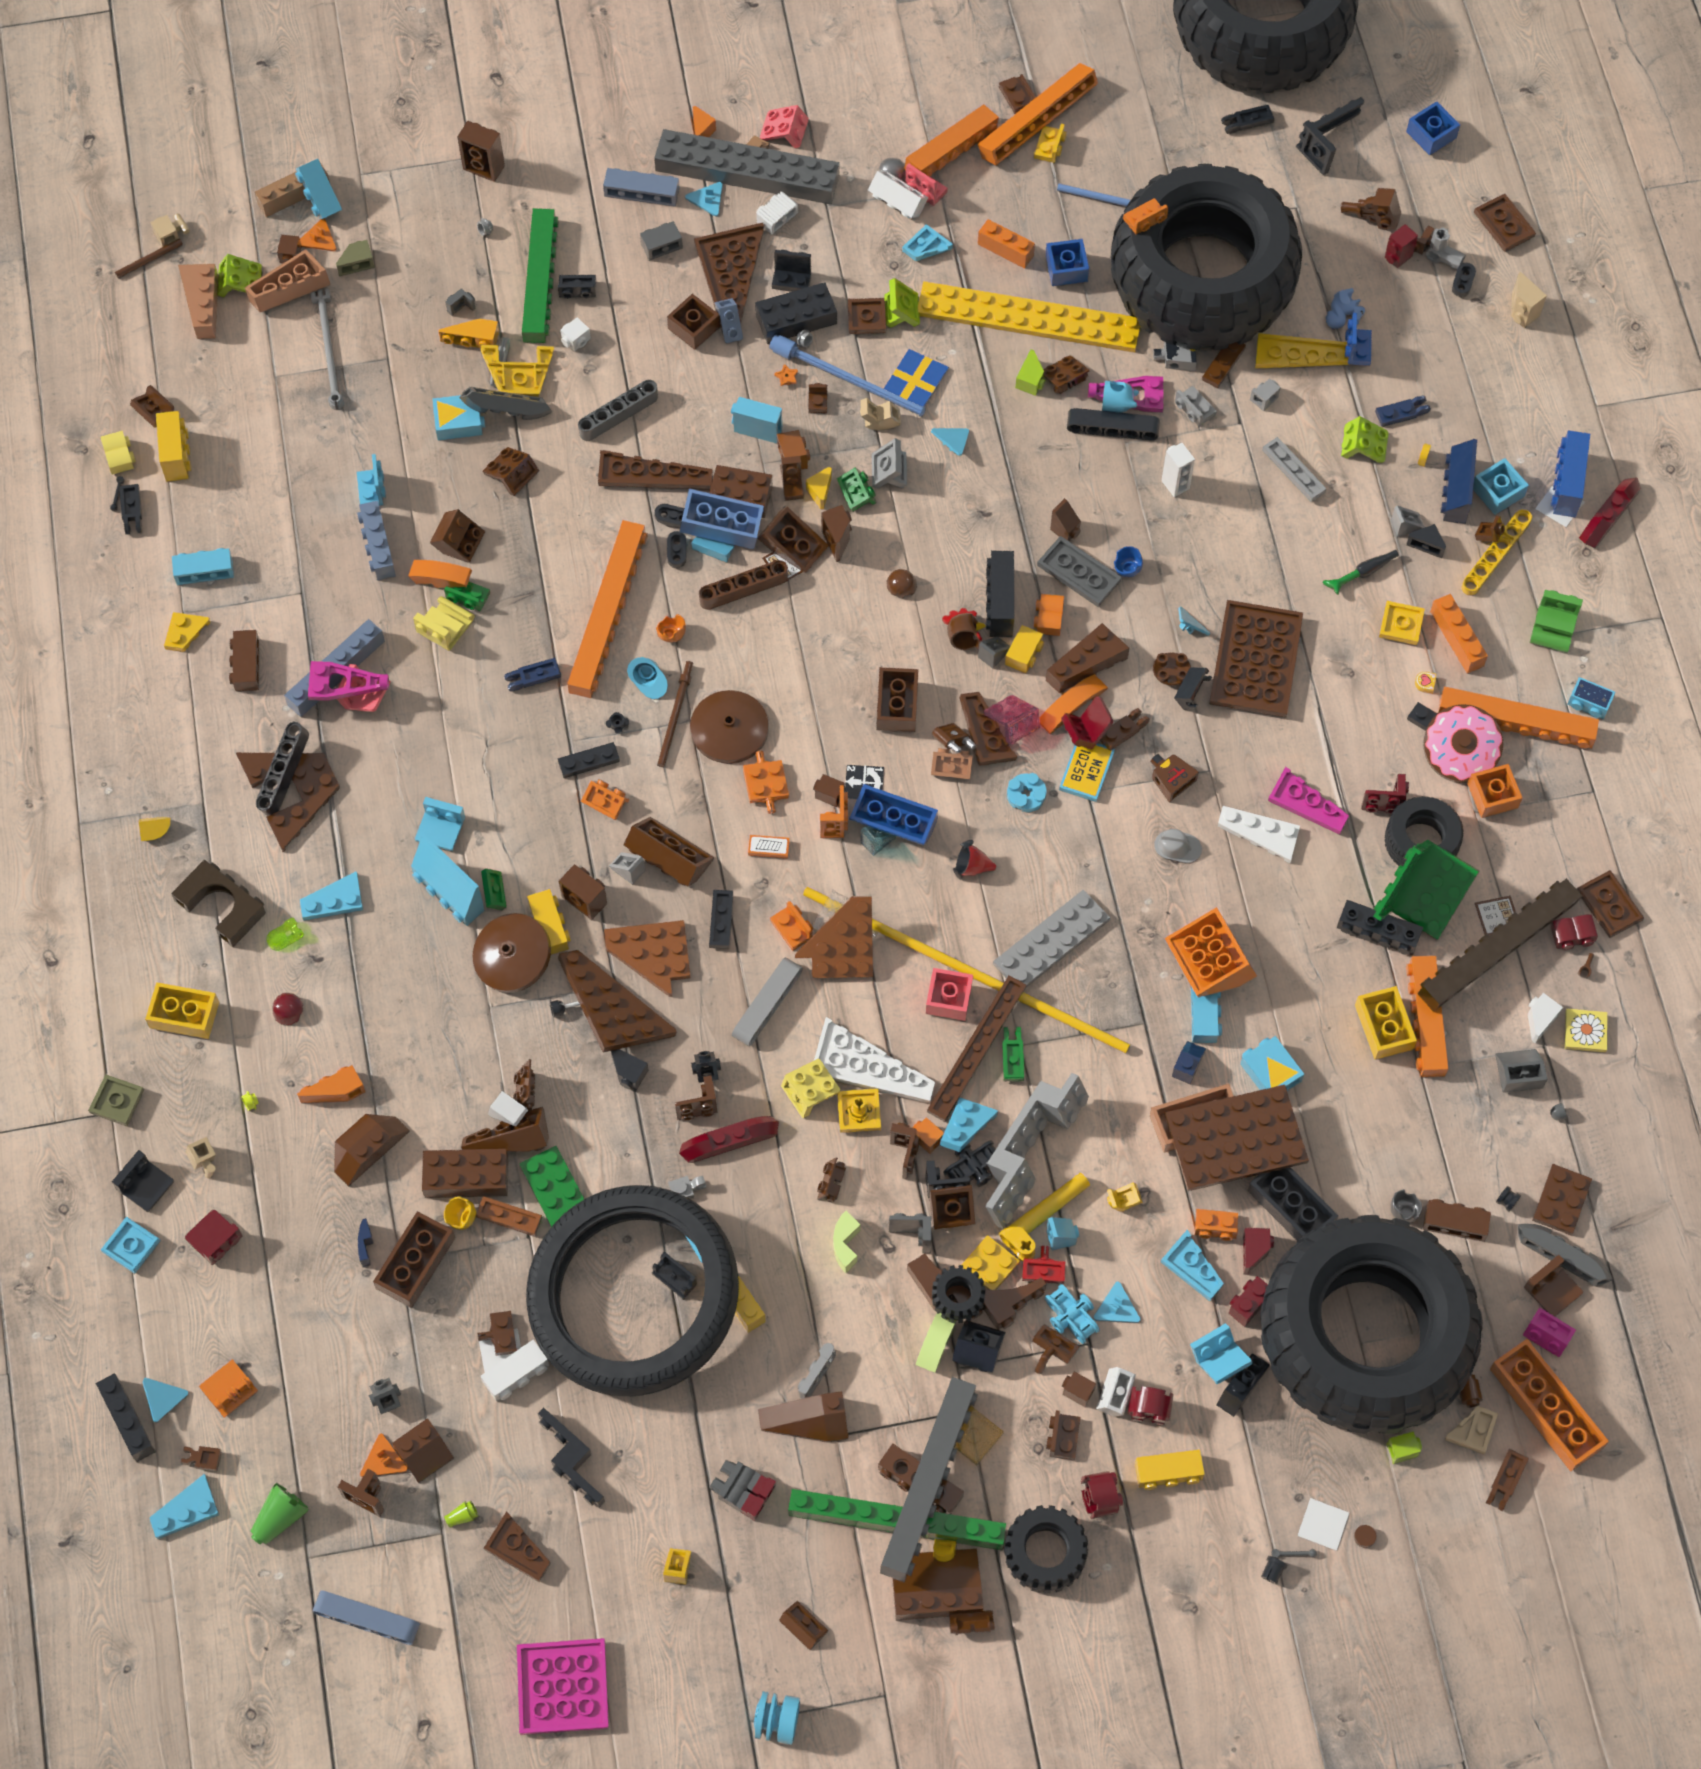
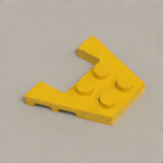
[481,345,554,397]

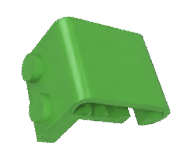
[1530,590,1583,653]

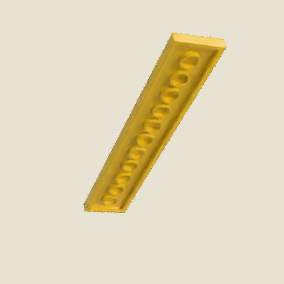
[918,281,1140,353]

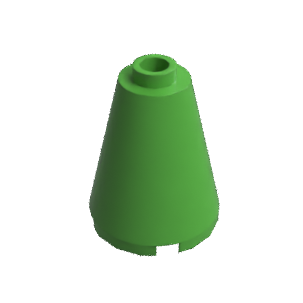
[250,1483,309,1545]

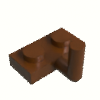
[1032,1324,1080,1374]

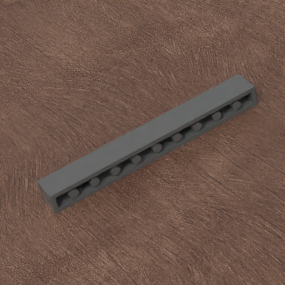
[880,1377,978,1582]

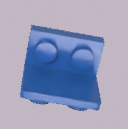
[1345,313,1372,366]

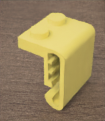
[413,596,475,651]

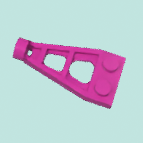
[1088,376,1163,413]
[308,661,389,701]

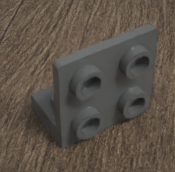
[889,1213,931,1253]

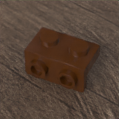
[130,385,174,428]

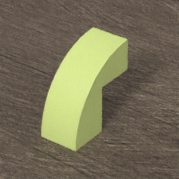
[833,1211,861,1273]
[916,1313,957,1373]

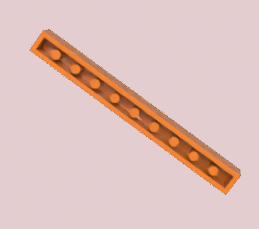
[567,520,648,698]

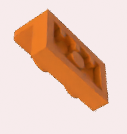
[1123,198,1168,234]
[580,779,630,820]
[770,901,814,951]
[1194,1209,1238,1241]

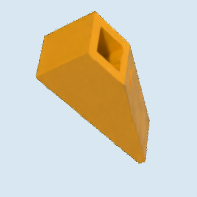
[438,319,499,348]

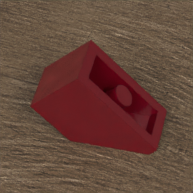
[1243,1228,1274,1274]

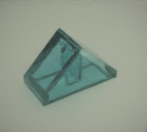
[860,826,897,856]

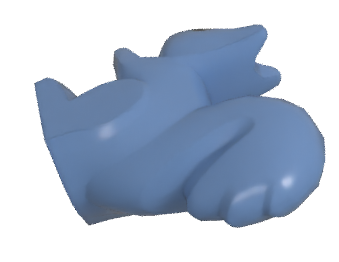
[1325,288,1365,329]

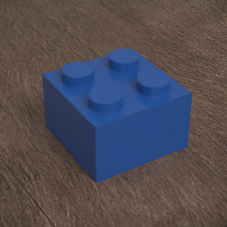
[1406,101,1460,156]
[1045,239,1089,286]

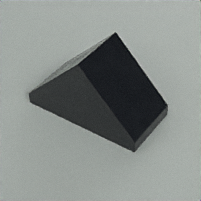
[1406,524,1446,558]

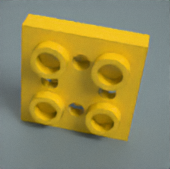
[837,1089,881,1133]

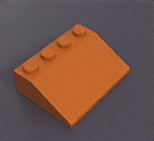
[1165,907,1257,998]

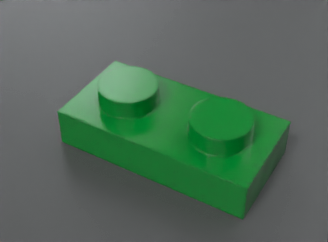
[481,868,507,911]

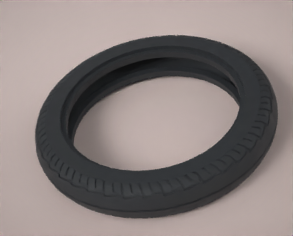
[526,1185,739,1397]

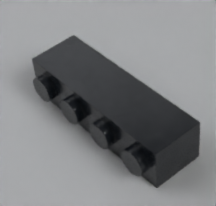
[96,1373,156,1462]

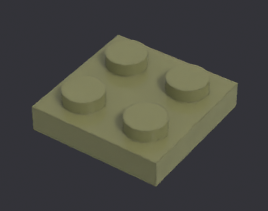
[88,1074,144,1126]

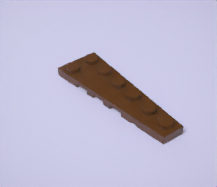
[598,450,713,489]

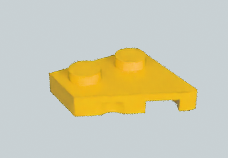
[164,612,210,652]

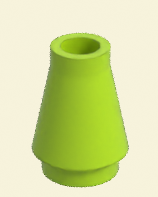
[444,1501,478,1528]

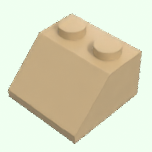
[1511,272,1547,328]

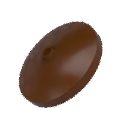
[690,690,769,764]
[472,913,551,993]

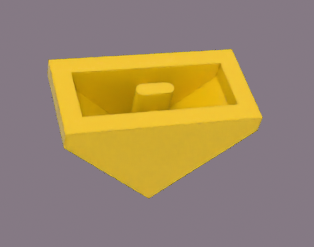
[806,467,832,510]
[663,1548,691,1585]

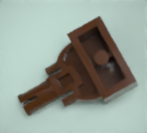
[1341,188,1402,230]

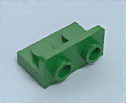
[837,467,877,512]
[444,581,490,612]

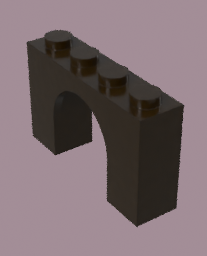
[171,859,266,947]

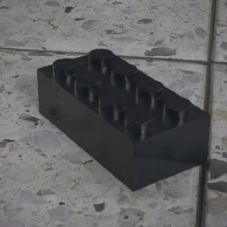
[755,282,837,344]
[986,550,1014,637]
[1247,1167,1338,1241]

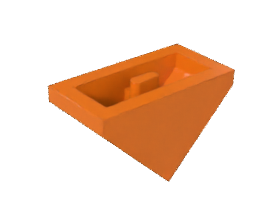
[692,106,716,137]

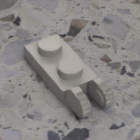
[798,1342,836,1399]

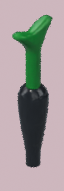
[1323,550,1399,595]

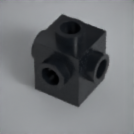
[691,1051,721,1083]

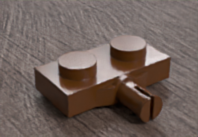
[477,1311,517,1356]

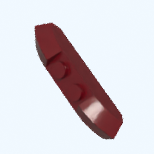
[1579,477,1641,548]
[679,1116,779,1163]

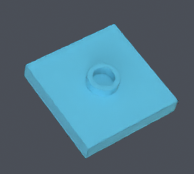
[101,1217,161,1274]

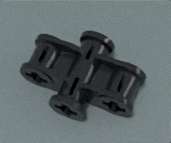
[943,1140,996,1187]

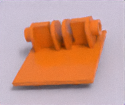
[199,1359,258,1418]

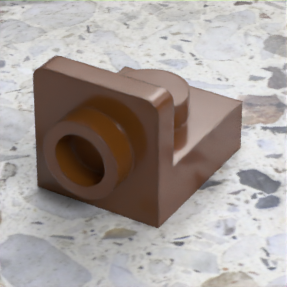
[808,383,828,413]

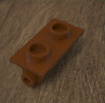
[817,1157,846,1203]
[949,1610,995,1635]

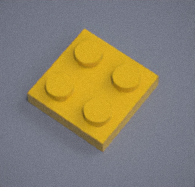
[1379,601,1425,645]
[962,1235,1020,1290]

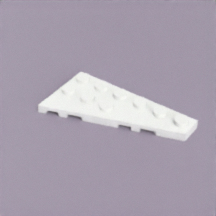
[814,1017,935,1103]

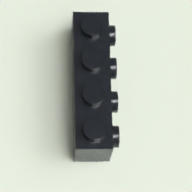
[1337,900,1423,956]

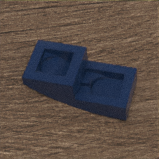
[358,1218,374,1267]

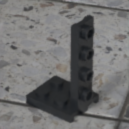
[1296,97,1364,176]

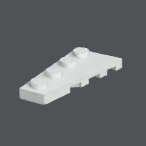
[1218,806,1300,863]

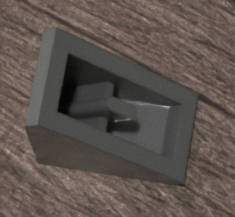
[978,636,1011,669]

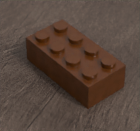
[422,1149,508,1198]
[373,1211,456,1308]

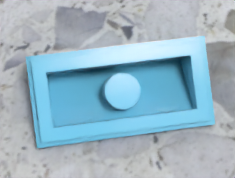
[692,536,735,563]

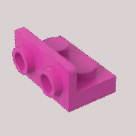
[1523,1307,1576,1357]

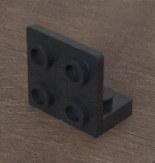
[772,250,812,291]
[112,1150,174,1212]
[925,1160,971,1198]

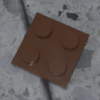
[848,298,886,334]

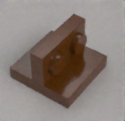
[337,1469,384,1517]

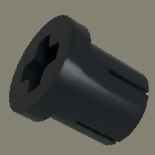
[1261,1556,1288,1584]

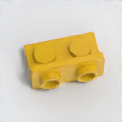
[1034,124,1067,163]

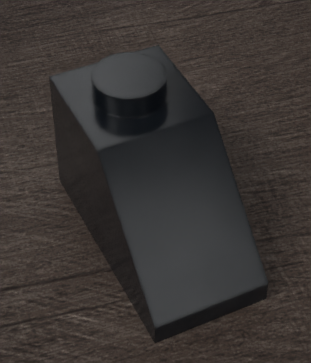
[611,1049,649,1091]

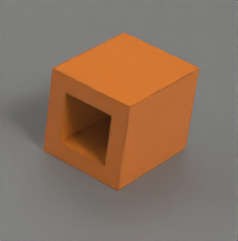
[913,1117,944,1154]

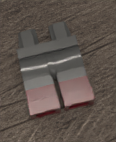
[710,1460,776,1521]

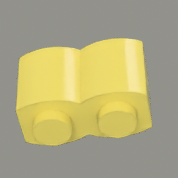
[101,431,136,475]

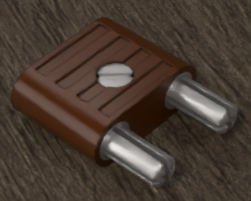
[932,723,976,754]

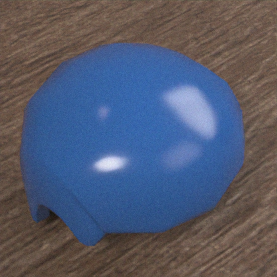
[1114,546,1143,577]

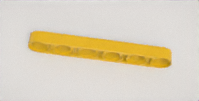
[1462,509,1532,596]

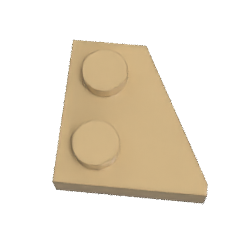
[1445,1406,1498,1455]

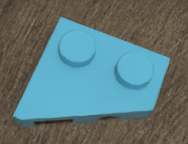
[902,224,953,261]

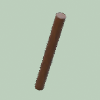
[114,238,183,278]

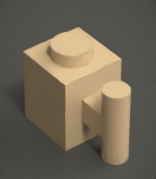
[150,213,190,247]
[185,1137,216,1179]

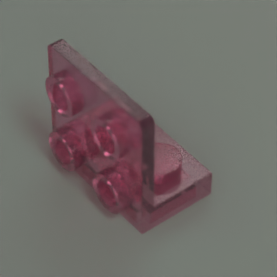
[984,695,1040,745]

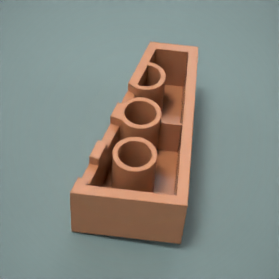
[245,249,331,313]
[178,264,218,339]

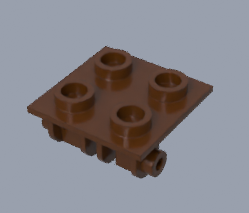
[1043,355,1090,394]
[513,1059,535,1110]

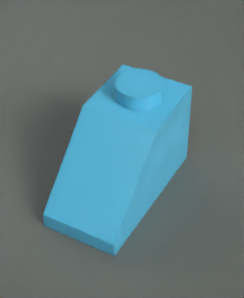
[1046,1217,1079,1251]

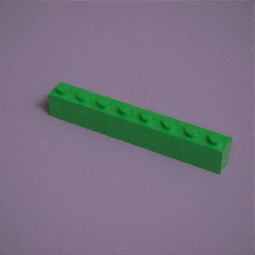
[522,208,559,343]

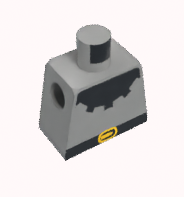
[1153,342,1197,371]

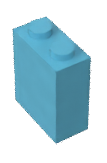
[731,397,783,444]

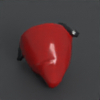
[953,840,997,880]

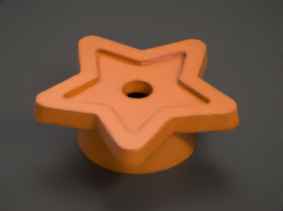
[774,365,798,386]

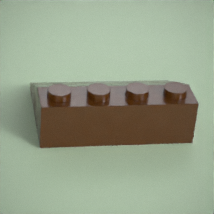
[892,1548,984,1621]

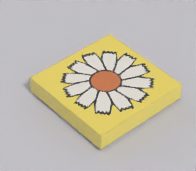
[1565,1009,1607,1053]

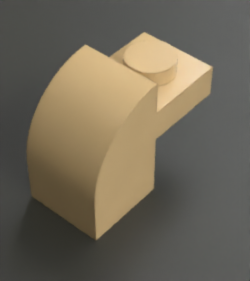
[860,398,901,430]

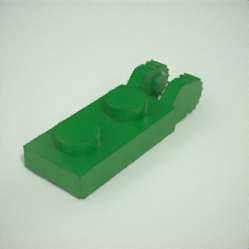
[1002,1027,1024,1081]

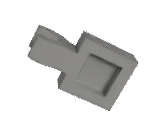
[668,1176,706,1199]

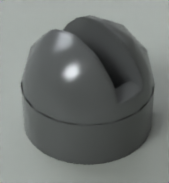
[1550,1103,1567,1121]

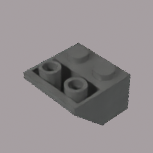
[1495,1049,1548,1093]

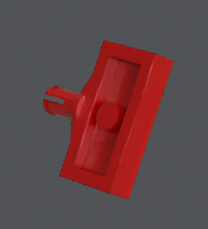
[1022,1245,1066,1284]

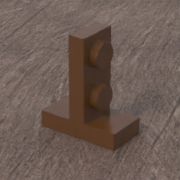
[780,456,804,501]

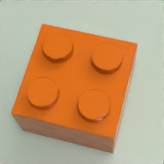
[1468,764,1522,818]

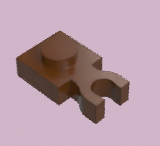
[181,1446,222,1472]

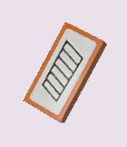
[748,835,790,859]

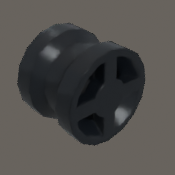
[1496,1186,1522,1212]

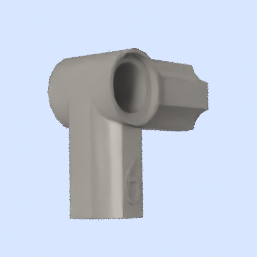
[1426,227,1466,269]

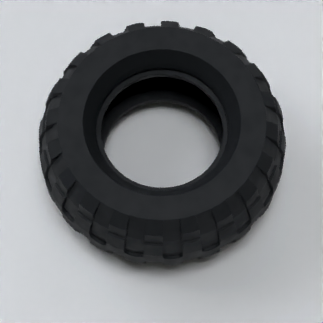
[1173,0,1358,93]
[1110,164,1303,350]
[1260,1215,1483,1434]

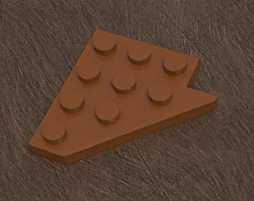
[795,896,873,978]
[604,920,691,997]

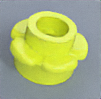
[241,1091,259,1111]

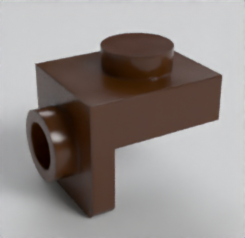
[1414,225,1435,255]
[1475,516,1505,542]

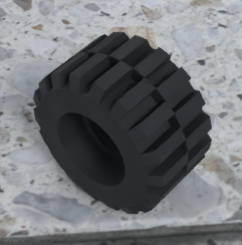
[932,1265,986,1323]

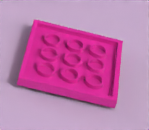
[517,1638,609,1735]

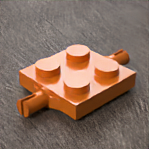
[743,751,789,814]

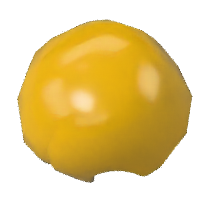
[444,1196,477,1230]

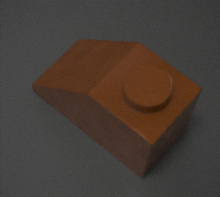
[1050,498,1081,541]

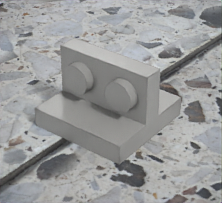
[872,438,907,489]

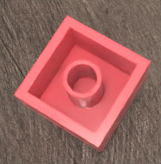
[926,968,973,1021]

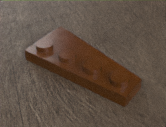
[959,692,1017,766]

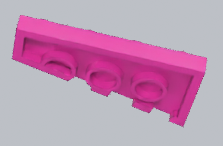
[1268,766,1349,835]

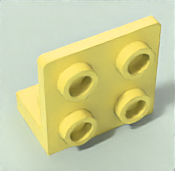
[781,1059,840,1118]

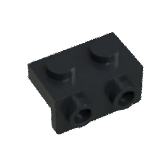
[558,275,596,299]

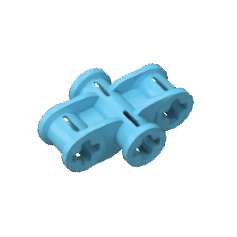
[1044,1284,1100,1344]

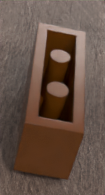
[229,630,259,692]
[1422,1199,1491,1242]

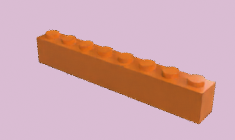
[978,63,1098,165]
[1437,686,1599,749]

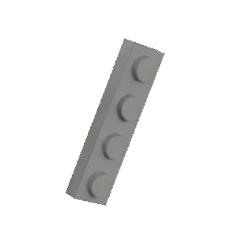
[1262,437,1326,502]

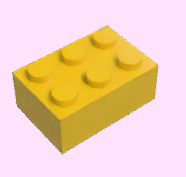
[156,411,192,482]
[145,982,220,1039]
[1355,986,1417,1060]

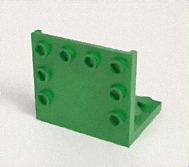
[1373,840,1480,940]

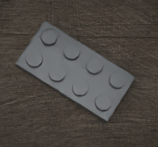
[1037,536,1122,607]

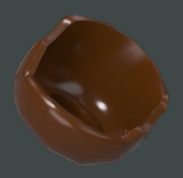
[886,569,917,598]

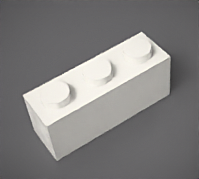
[868,170,928,219]
[1161,443,1195,497]
[480,1340,549,1402]

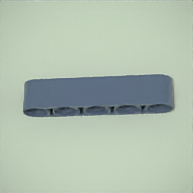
[312,1590,420,1645]

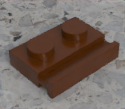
[999,74,1036,114]

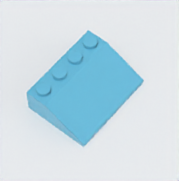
[411,834,485,926]

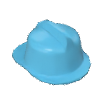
[627,657,668,699]

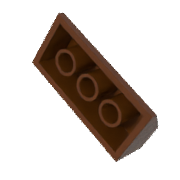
[623,817,714,887]

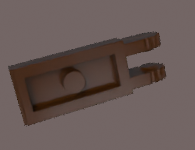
[1100,708,1150,751]
[1486,1448,1529,1511]

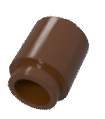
[1460,1374,1483,1408]

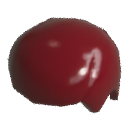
[272,992,303,1025]

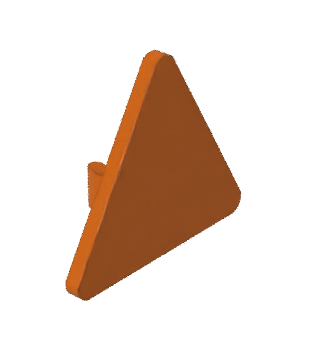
[300,218,336,251]
[360,1434,408,1477]

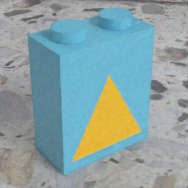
[432,395,485,440]
[1240,1036,1304,1091]

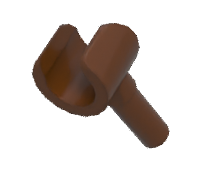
[1578,953,1594,979]

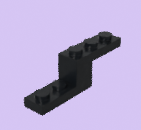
[538,1407,605,1508]

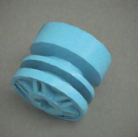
[754,1691,800,1745]

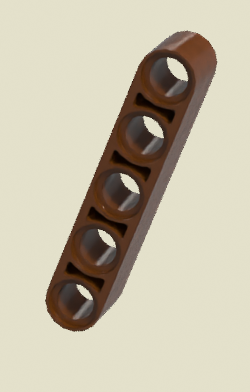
[699,560,788,610]

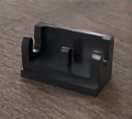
[1174,667,1212,710]
[652,1251,697,1300]

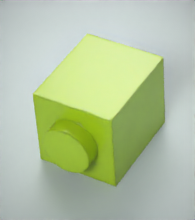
[1386,1431,1422,1464]

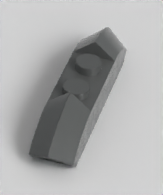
[459,387,552,420]
[1518,1224,1613,1286]

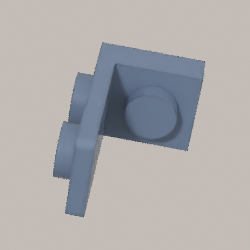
[715,298,743,343]

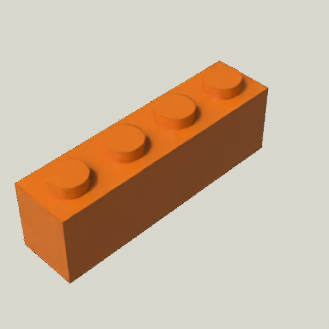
[1430,594,1488,674]

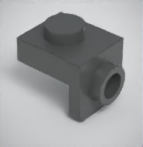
[445,288,476,316]

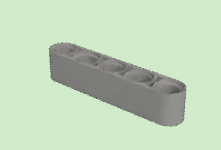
[732,957,803,1046]

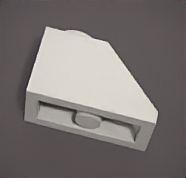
[1528,993,1563,1043]

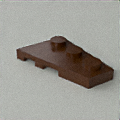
[483,1511,551,1582]

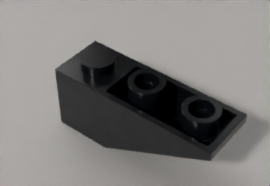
[1216,1353,1270,1417]

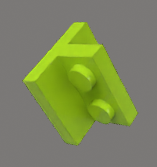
[884,278,920,328]

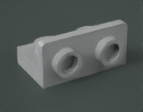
[1175,386,1217,426]

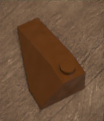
[461,1106,549,1152]
[758,1391,848,1442]

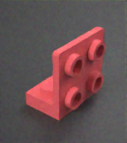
[906,164,948,206]

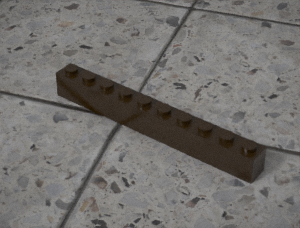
[1417,878,1582,1012]

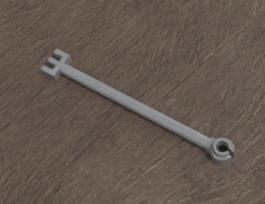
[311,288,344,410]

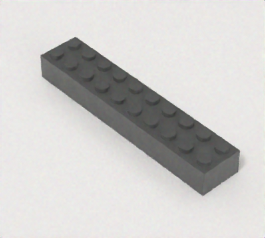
[654,129,840,205]

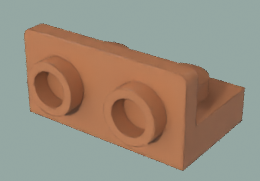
[931,748,973,779]

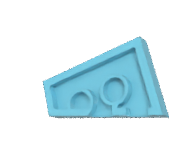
[300,871,363,921]
[1161,1230,1224,1301]
[149,1474,219,1539]

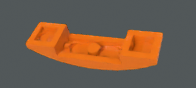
[1037,674,1108,734]

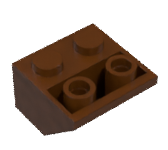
[430,509,486,563]

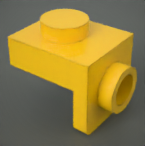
[1107,1182,1143,1212]

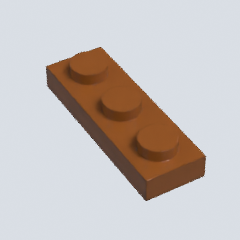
[476,1196,542,1236]

